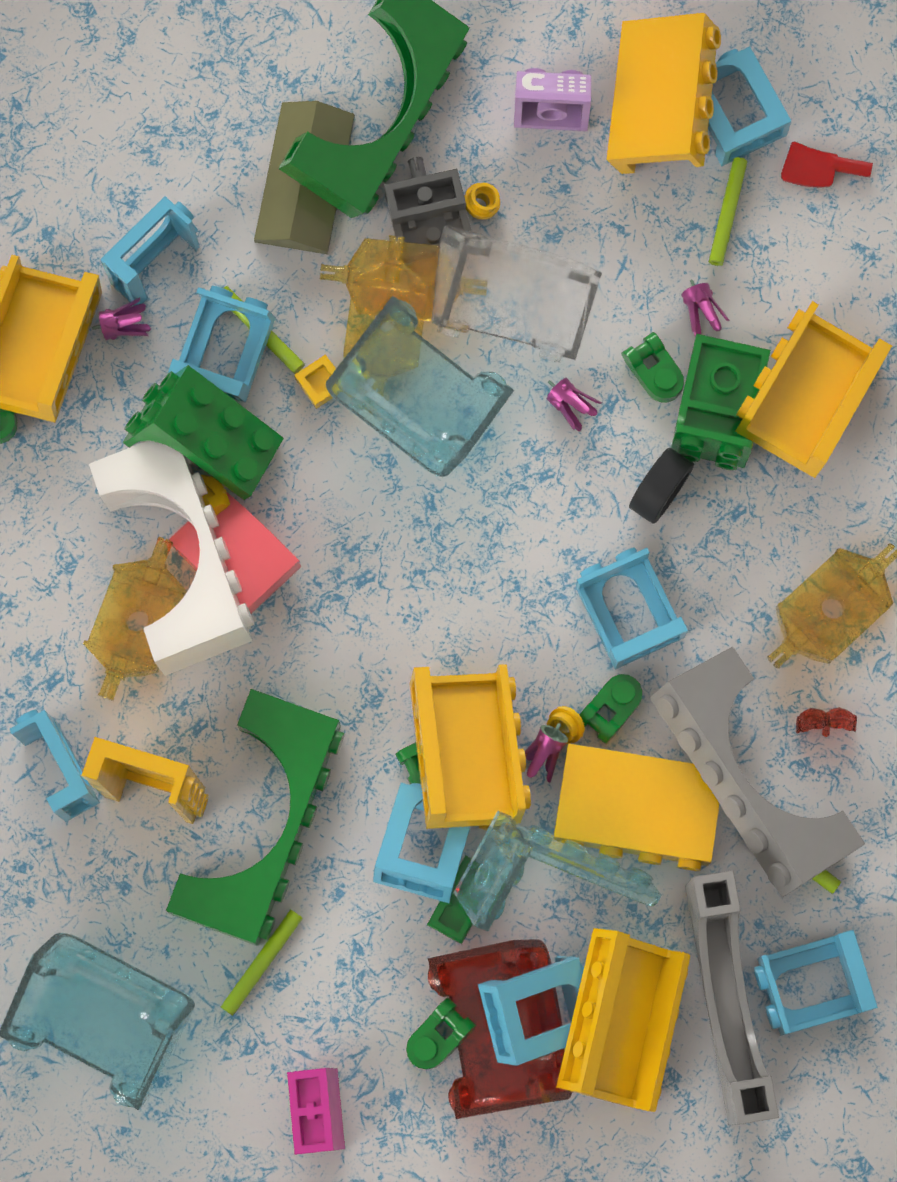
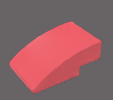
[167,492,301,614]

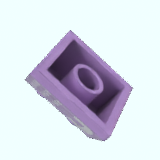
[514,68,591,131]

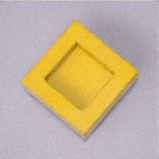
[294,354,347,409]

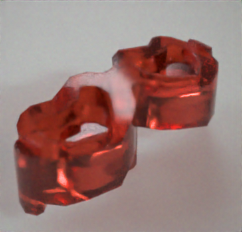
[796,707,857,737]

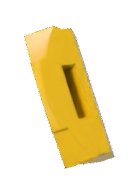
[201,474,230,515]

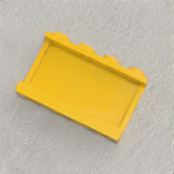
[606,13,721,174]
[0,254,102,423]
[735,301,892,478]
[409,664,531,829]
[81,737,209,824]
[553,743,720,871]
[556,928,690,1112]

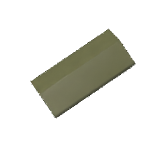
[254,101,355,255]

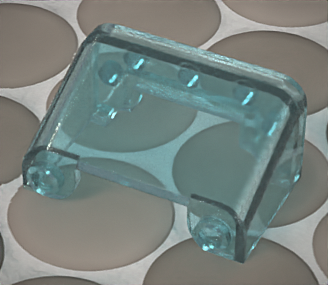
[326,296,514,477]
[0,933,195,1110]

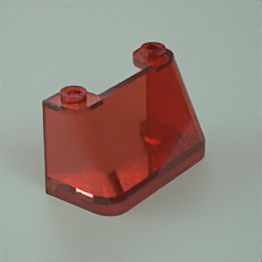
[428,939,573,1119]

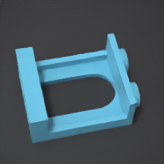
[708,46,792,167]
[100,196,200,306]
[168,285,276,403]
[575,548,688,670]
[9,710,100,822]
[373,783,471,903]
[754,930,878,1036]
[478,956,584,1066]

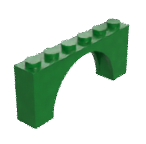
[278,0,470,218]
[166,689,345,946]

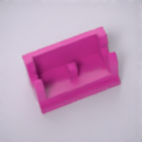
[287,1068,345,1155]

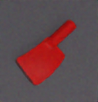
[781,141,873,188]

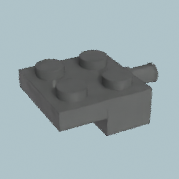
[384,157,474,264]

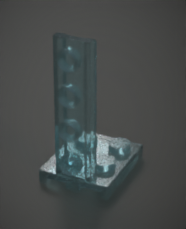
[453,811,662,931]

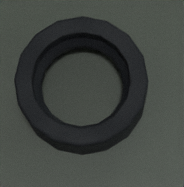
[629,448,694,524]

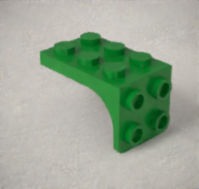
[671,334,771,470]
[123,365,284,500]

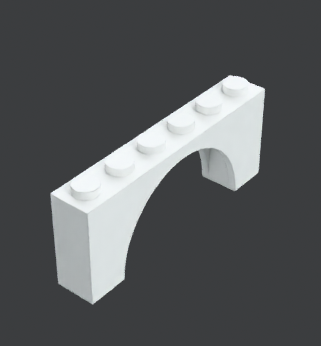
[89,441,254,676]

